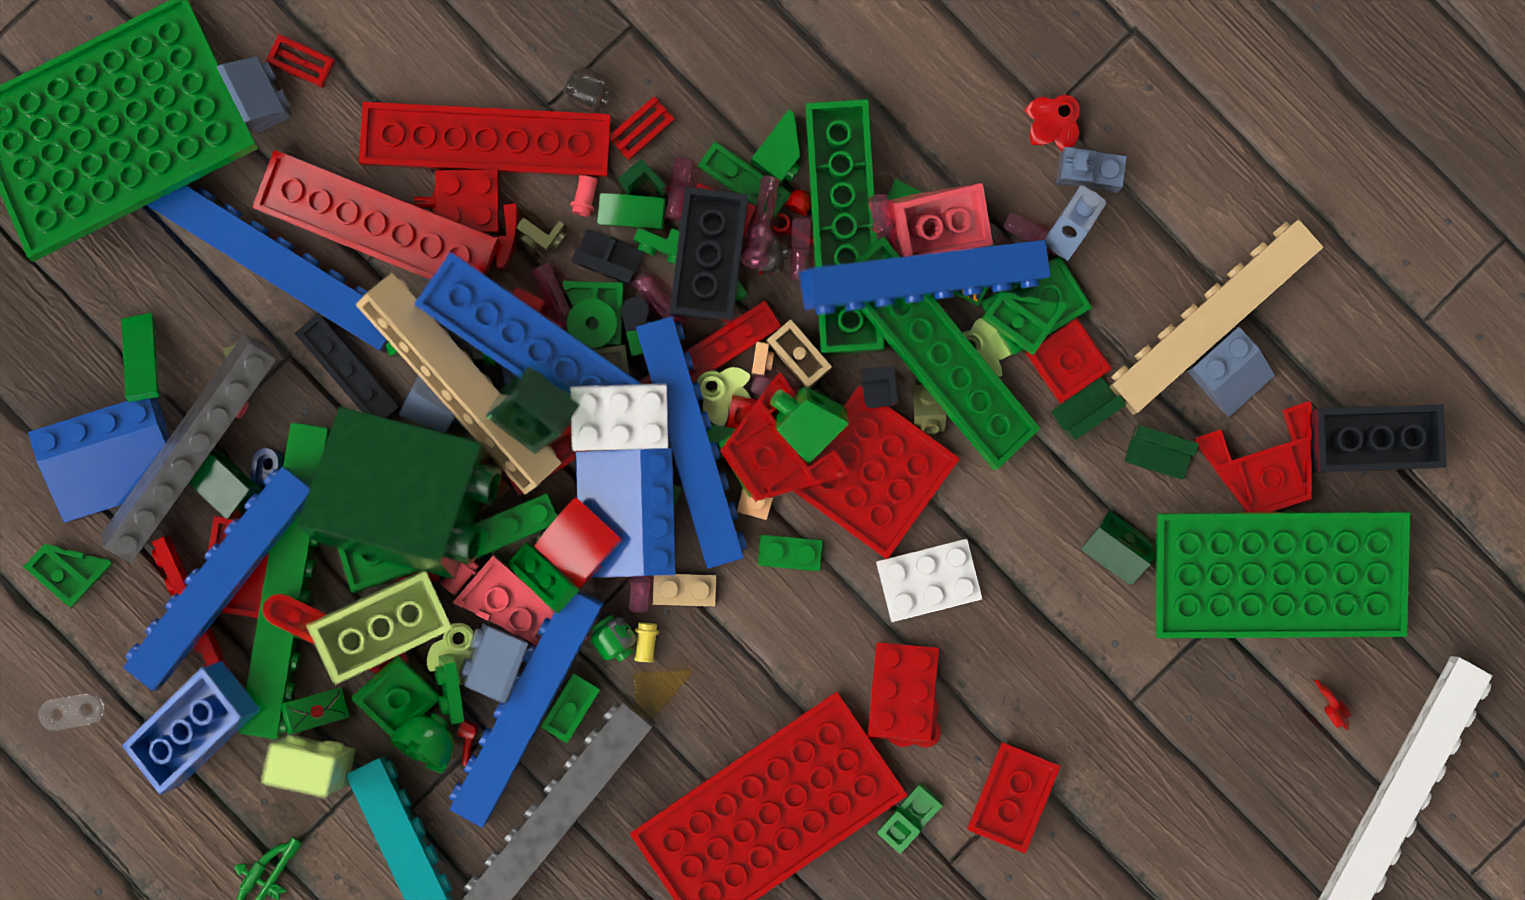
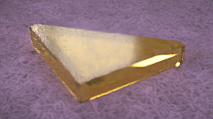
[633,669,691,722]

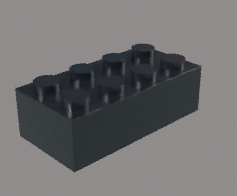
[669,187,748,324]
[1311,404,1447,473]

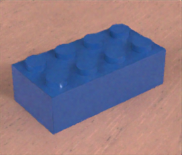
[122,661,260,795]

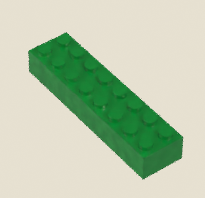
[805,99,884,356]

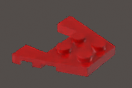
[720,372,850,502]
[1193,401,1312,512]

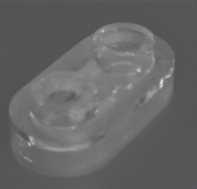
[38,693,104,731]

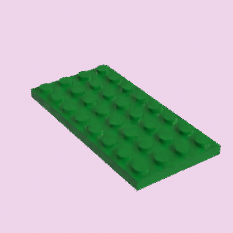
[1155,511,1410,638]

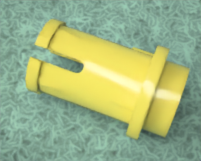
[634,622,659,662]

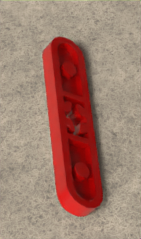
[262,594,409,674]

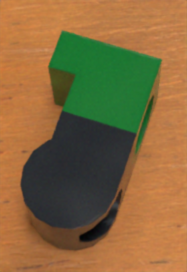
[622,297,649,358]

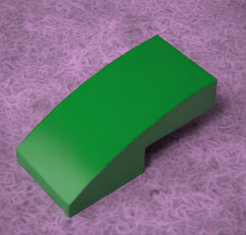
[597,193,667,230]
[877,782,943,854]

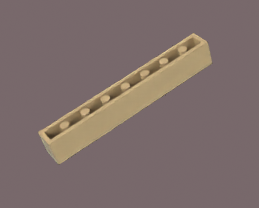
[1109,219,1323,414]
[356,272,561,494]

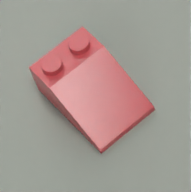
[883,183,993,257]

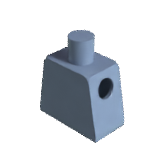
[1044,185,1107,261]
[399,375,465,433]

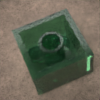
[485,366,580,454]

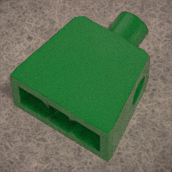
[770,387,849,464]

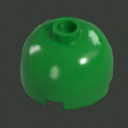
[390,714,455,774]

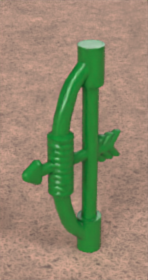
[234,836,303,900]

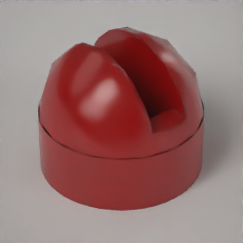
[785,189,811,216]

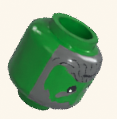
[590,614,637,662]

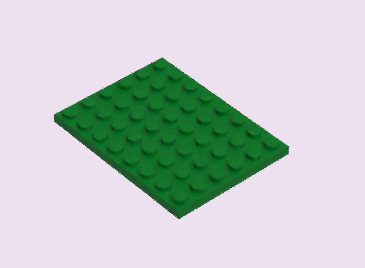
[0,0,258,262]

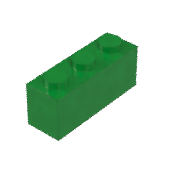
[473,493,559,559]

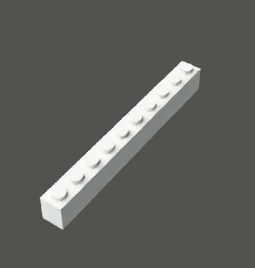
[1318,656,1492,900]

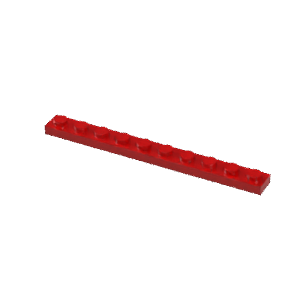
[505,301,782,495]

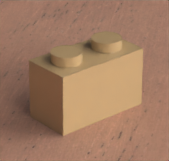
[767,320,832,388]

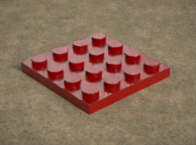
[794,386,960,560]

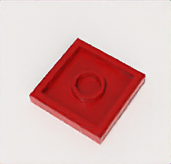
[1025,318,1112,404]

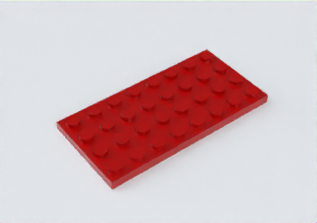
[629,691,908,900]

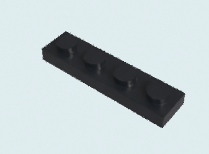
[295,313,400,419]

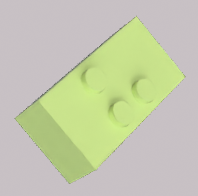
[306,571,452,684]
[262,735,356,797]

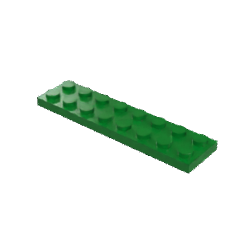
[853,237,1041,470]

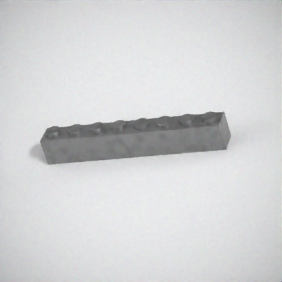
[101,333,276,563]
[462,702,653,900]

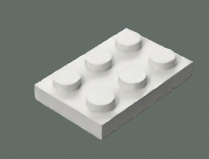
[571,384,668,451]
[876,539,982,622]

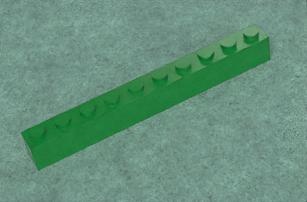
[239,423,331,739]

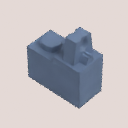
[1056,147,1127,193]

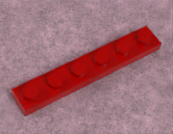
[152,537,231,672]

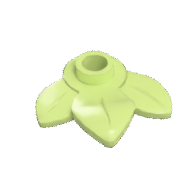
[963,318,1010,377]
[697,367,750,427]
[427,623,474,685]

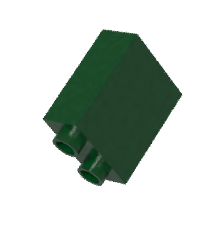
[297,407,501,579]

